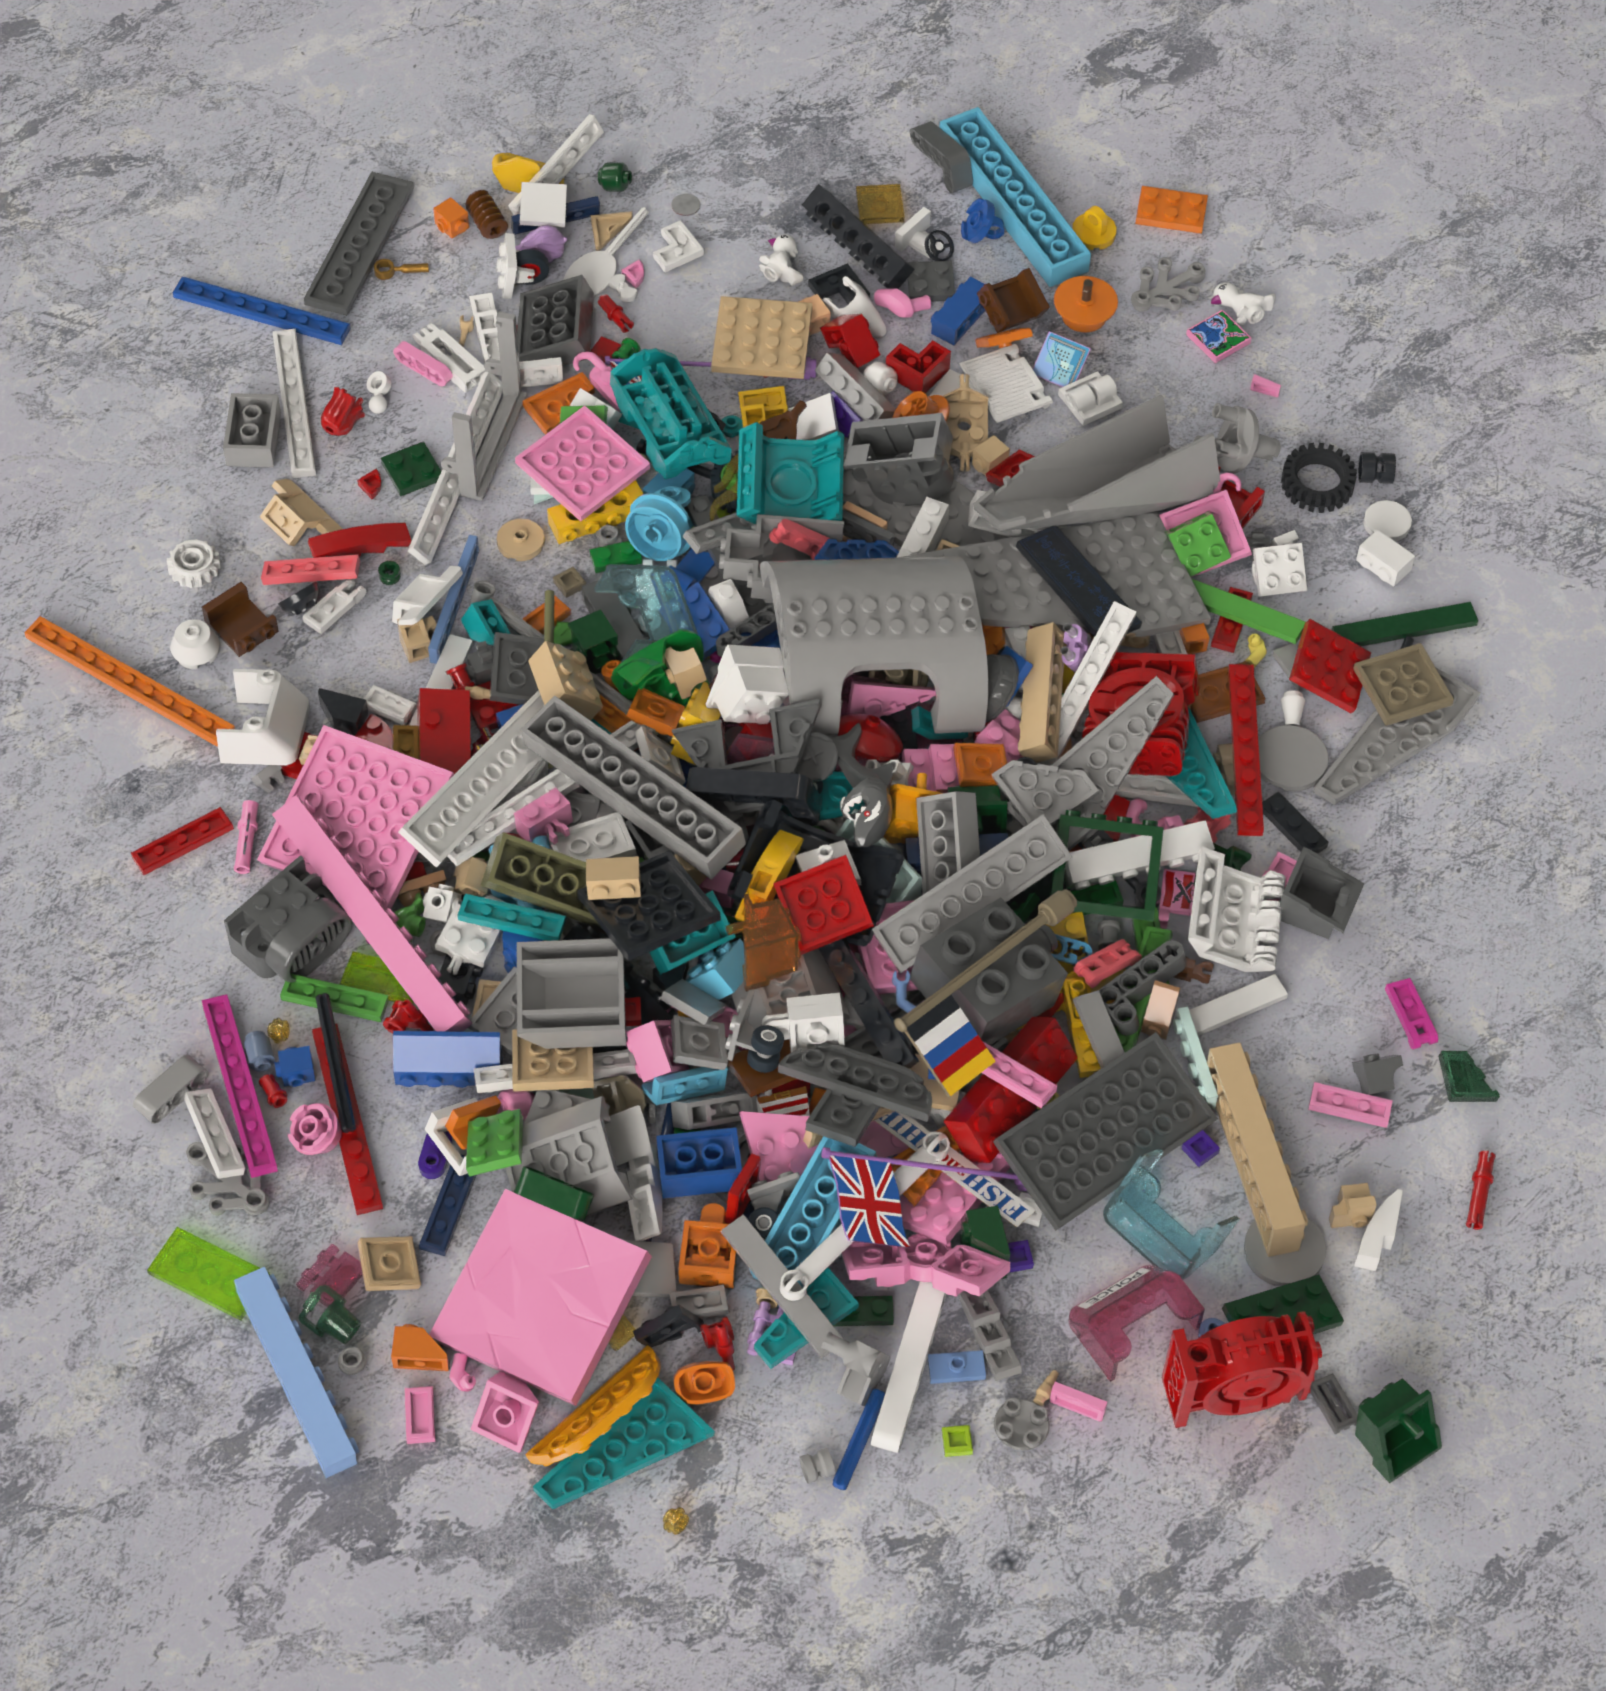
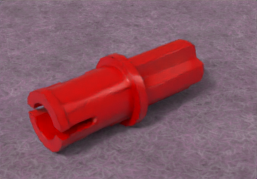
[597,294,634,333]

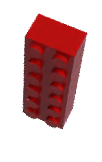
[944,1017,1077,1163]

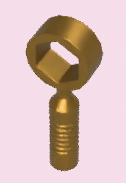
[374,259,429,280]

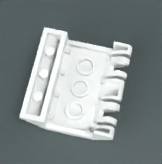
[1188,847,1286,972]

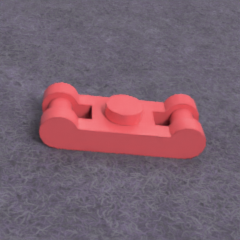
[769,519,830,560]
[1073,939,1142,988]

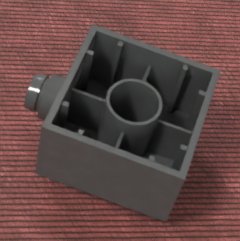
[910,897,1068,1045]

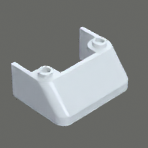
[216,669,310,765]

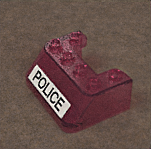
[1068,1265,1205,1382]

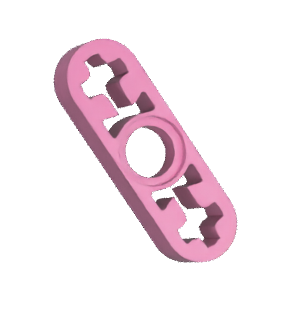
[393,341,453,386]

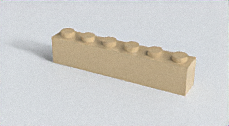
[1018,622,1065,763]

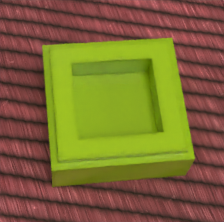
[941,1425,973,1457]

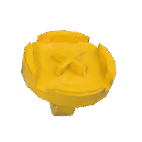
[1072,206,1117,250]

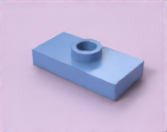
[927,1350,986,1384]

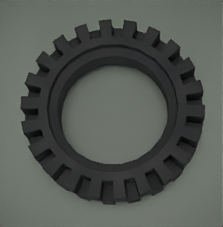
[1281,442,1357,513]

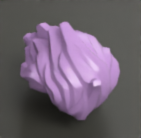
[515,225,568,263]

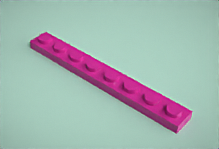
[201,994,278,1178]

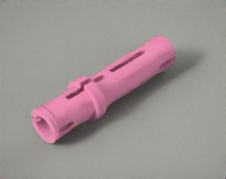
[234,800,259,874]

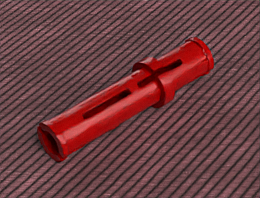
[1466,1150,1496,1230]

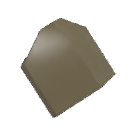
[592,1075,646,1116]

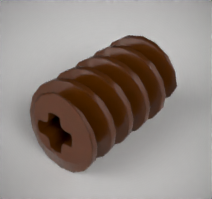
[465,190,508,239]

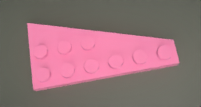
[739,1111,909,1182]
[900,1152,1010,1245]

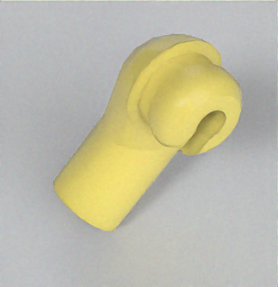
[1245,633,1267,668]

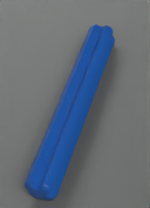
[832,1389,885,1490]

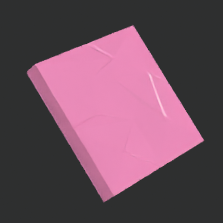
[429,1189,652,1406]

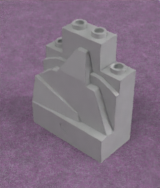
[719,514,844,603]

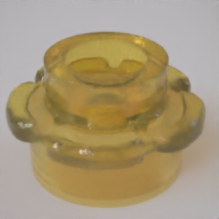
[267,1018,290,1044]
[663,1507,689,1535]

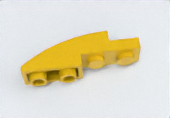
[735,830,804,929]
[1062,977,1101,1078]

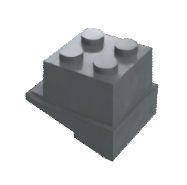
[1279,847,1364,939]

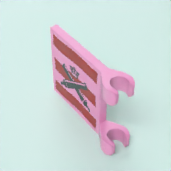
[1158,869,1195,929]

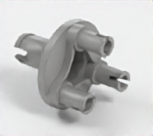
[1193,403,1281,474]

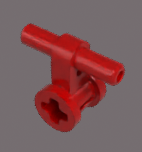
[383,1000,435,1034]
[700,1316,735,1371]

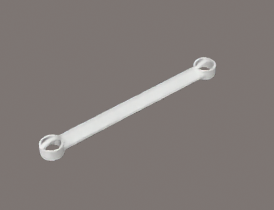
[779,1131,950,1301]

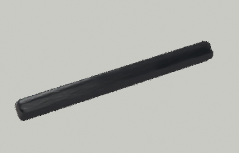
[316,993,356,1133]

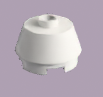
[170,619,220,669]

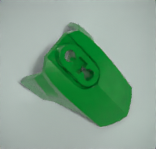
[611,629,704,714]

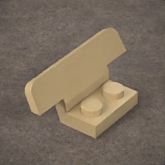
[260,479,342,546]

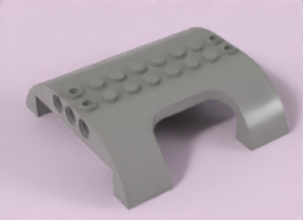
[760,556,988,736]

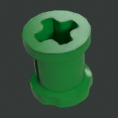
[612,338,641,359]

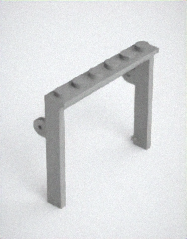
[441,311,527,501]

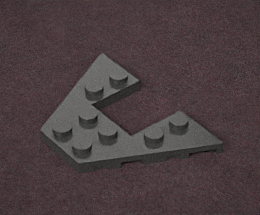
[672,699,822,814]

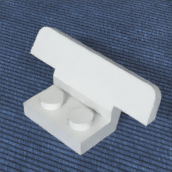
[392,566,463,625]

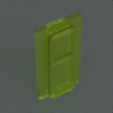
[339,951,415,1005]

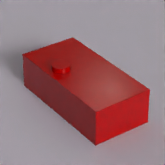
[417,688,471,774]

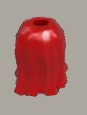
[321,387,365,436]

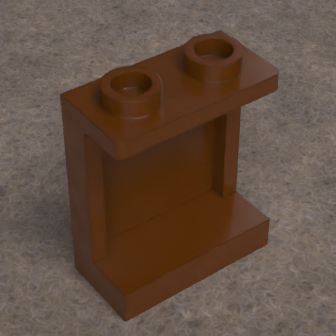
[977,268,1050,333]

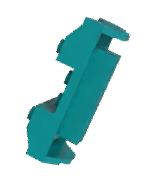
[610,348,732,480]

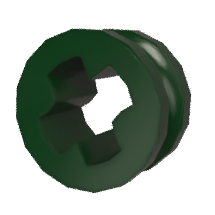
[378,561,401,585]

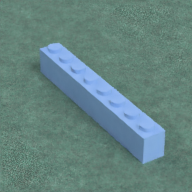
[234,1267,359,1478]

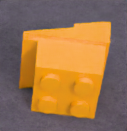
[884,773,943,844]

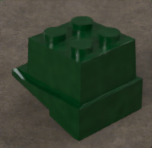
[947,785,1008,834]
[1355,1378,1442,1484]

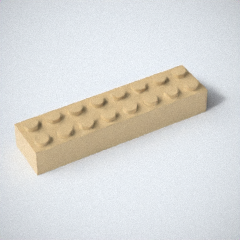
[1207,1042,1308,1257]

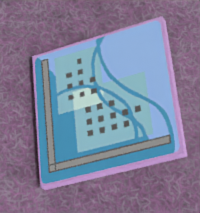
[1033,331,1091,387]

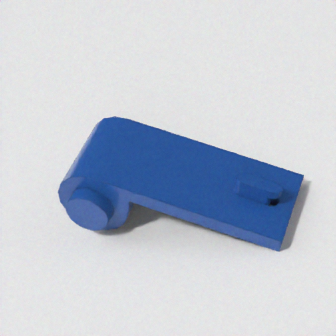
[658,548,715,596]

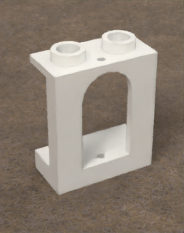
[425,1098,477,1176]

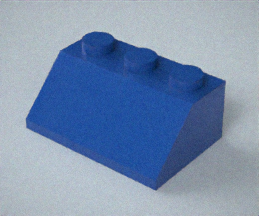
[656,1127,742,1199]

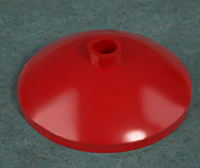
[838,713,903,761]

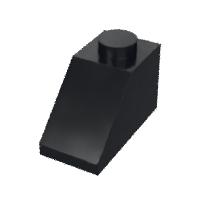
[318,688,368,736]

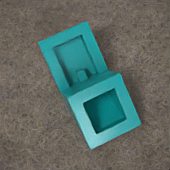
[911,706,969,740]

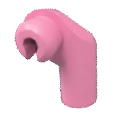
[1126,798,1147,824]
[449,1353,476,1392]

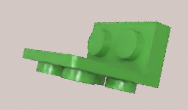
[1165,511,1231,577]

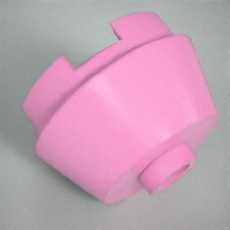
[288,1103,342,1155]

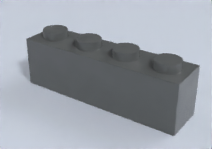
[582,576,651,662]

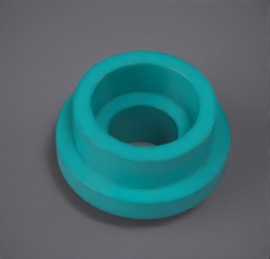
[722,415,743,438]

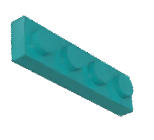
[457,894,566,941]

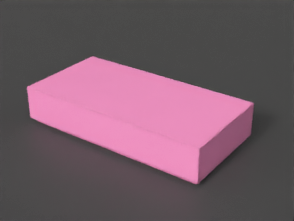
[1050,1382,1107,1421]
[405,1386,435,1444]

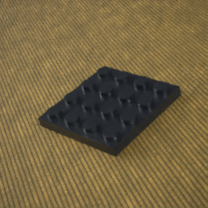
[577,850,721,961]

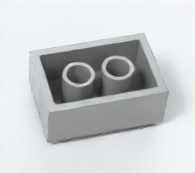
[223,393,281,468]

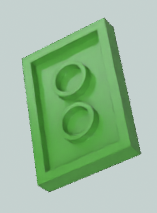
[466,1109,523,1177]

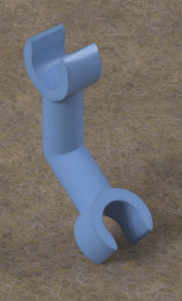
[892,971,916,1013]

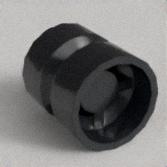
[1358,452,1396,484]

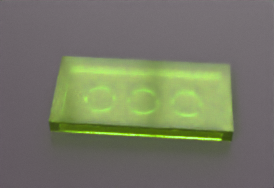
[147,1227,270,1321]

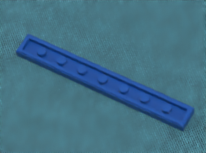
[172,276,351,345]

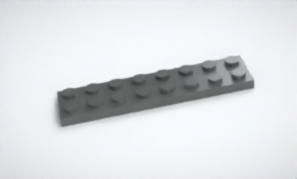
[304,171,414,316]

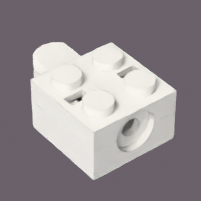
[762,993,845,1052]

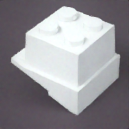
[706,645,788,724]

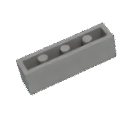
[815,352,896,421]

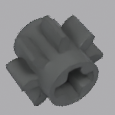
[1246,532,1270,561]

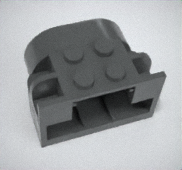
[843,413,954,506]
[224,856,352,983]

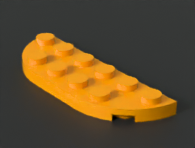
[525,1345,661,1466]

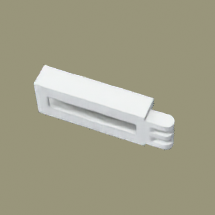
[413,323,487,393]

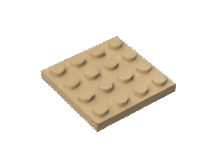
[711,296,812,379]

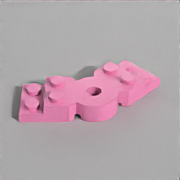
[902,709,1024,793]
[842,1234,1010,1296]

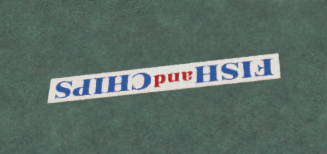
[874,1111,1036,1227]

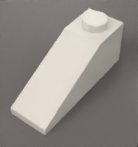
[707,579,749,629]

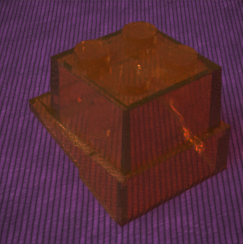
[726,893,801,992]

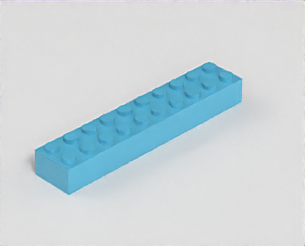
[939,107,1091,287]

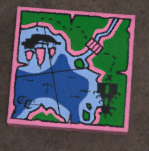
[1186,310,1252,363]

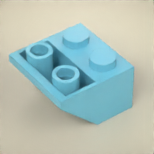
[686,939,747,1000]

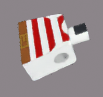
[757,1086,810,1116]

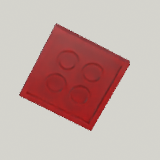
[1289,619,1372,713]
[773,855,874,955]

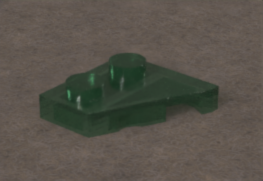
[1438,1051,1500,1102]

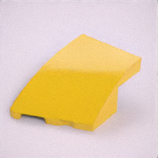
[738,386,788,428]

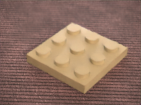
[512,1029,594,1092]

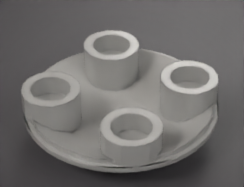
[994,1398,1050,1450]

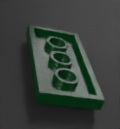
[1222,1275,1344,1334]

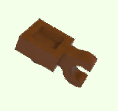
[1173,957,1214,984]

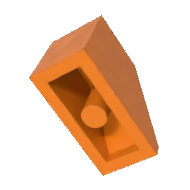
[391,1324,449,1371]

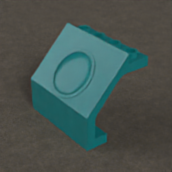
[737,422,844,524]

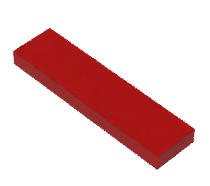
[131,807,234,875]

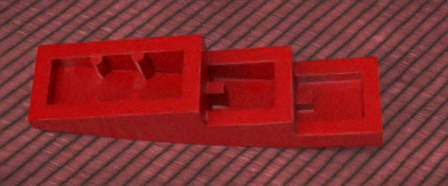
[308,522,412,558]

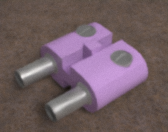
[1060,623,1092,673]

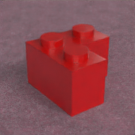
[820,313,881,368]
[886,340,951,394]

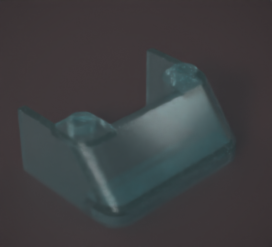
[594,564,698,663]
[1103,1148,1240,1282]

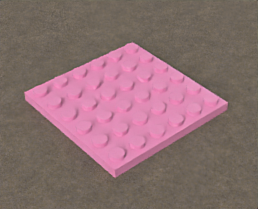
[257,725,454,910]

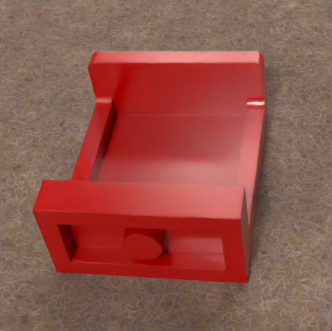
[1190,466,1265,529]

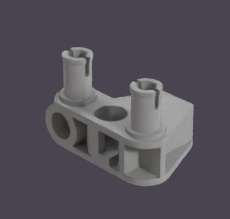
[821,1332,890,1406]

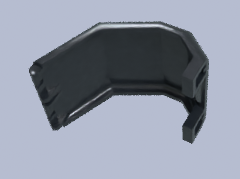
[727,800,905,947]

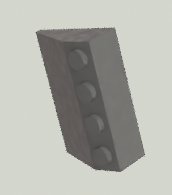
[517,275,594,365]

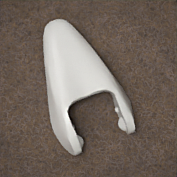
[822,276,887,338]

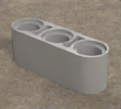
[133,1055,208,1124]

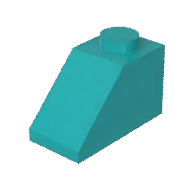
[461,599,511,646]

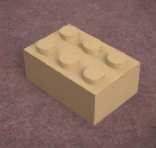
[528,641,603,721]

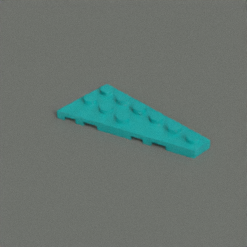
[533,1377,715,1509]

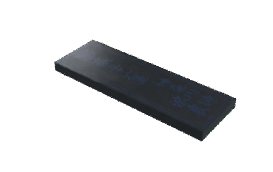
[1016,525,1142,637]

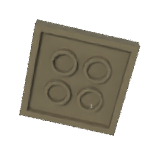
[1353,643,1454,726]

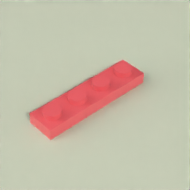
[261,555,360,585]

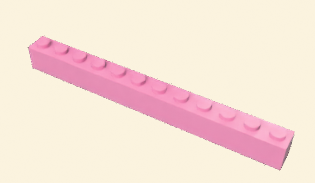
[272,795,473,1032]

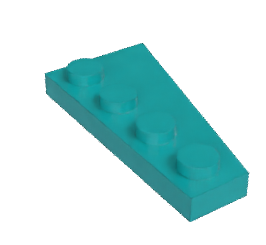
[754,1267,859,1369]

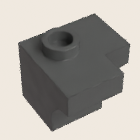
[1352,1053,1403,1095]

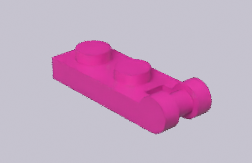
[1385,978,1438,1050]

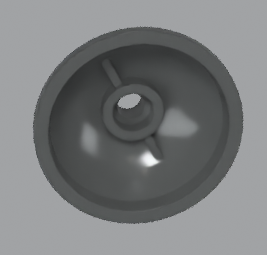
[985,654,1019,723]

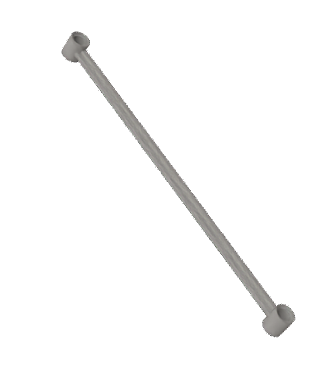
[469,581,756,817]

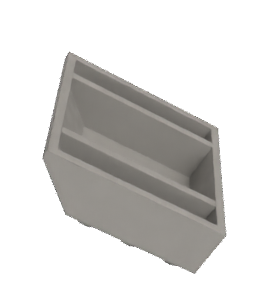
[517,938,626,1049]

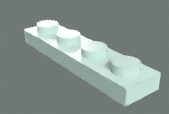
[1173,1006,1218,1109]

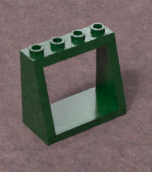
[1049,810,1164,921]

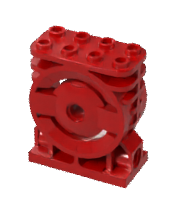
[1082,652,1200,776]
[1161,1311,1322,1428]

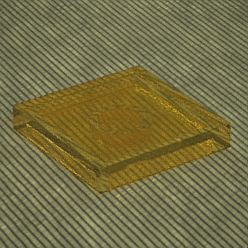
[856,184,904,224]

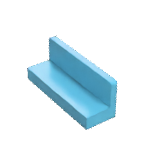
[641,1067,728,1105]

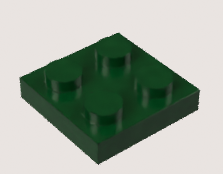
[381,441,441,497]

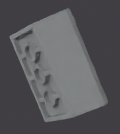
[731,930,850,1029]
[506,1096,633,1220]

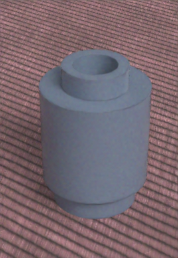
[244,1031,275,1072]

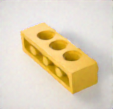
[547,480,643,544]

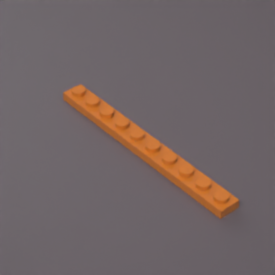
[24,616,235,747]

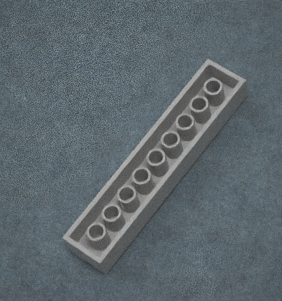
[520,696,746,880]

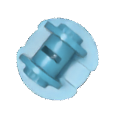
[625,486,694,561]

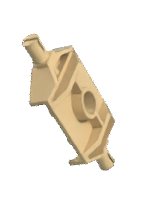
[943,374,988,472]

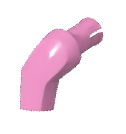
[874,288,931,318]

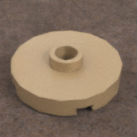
[496,519,545,561]

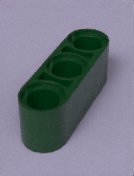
[514,1166,594,1221]

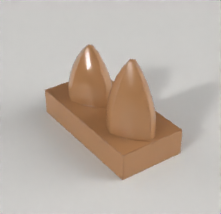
[396,870,446,907]

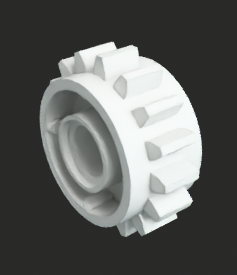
[167,539,221,588]

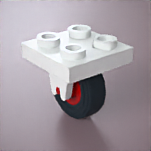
[496,233,549,299]

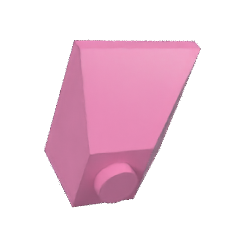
[471,1371,539,1453]

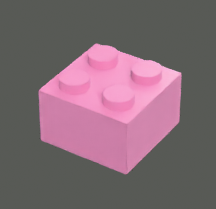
[626,1020,690,1082]

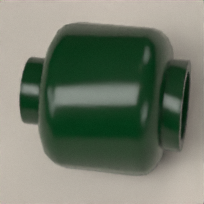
[597,162,632,192]

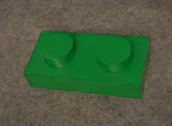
[589,541,642,573]
[1070,880,1124,916]

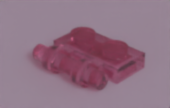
[296,1244,363,1310]

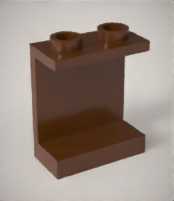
[202,582,279,657]

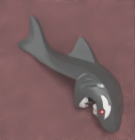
[826,723,894,847]

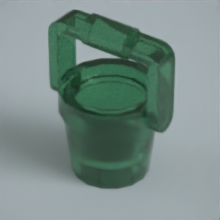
[298,1285,362,1344]

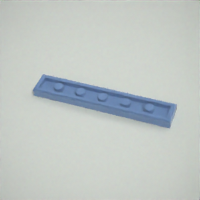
[428,535,479,664]

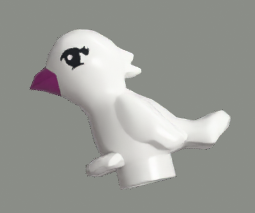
[759,234,803,286]
[1211,282,1276,325]

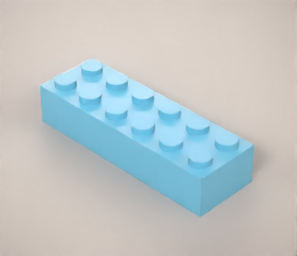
[749,1136,877,1288]

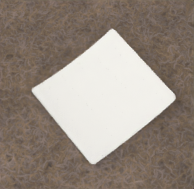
[605,1105,651,1166]

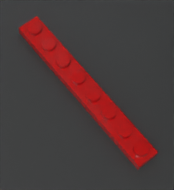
[1228,664,1264,836]
[312,1023,383,1215]

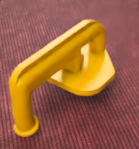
[492,153,565,193]

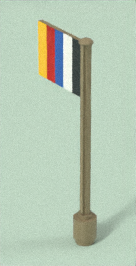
[894,890,1077,1097]

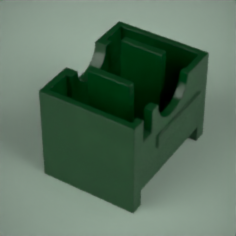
[568,609,619,675]

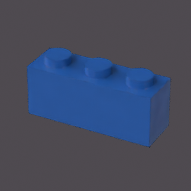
[930,276,985,346]

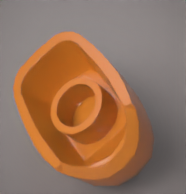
[673,1361,735,1405]

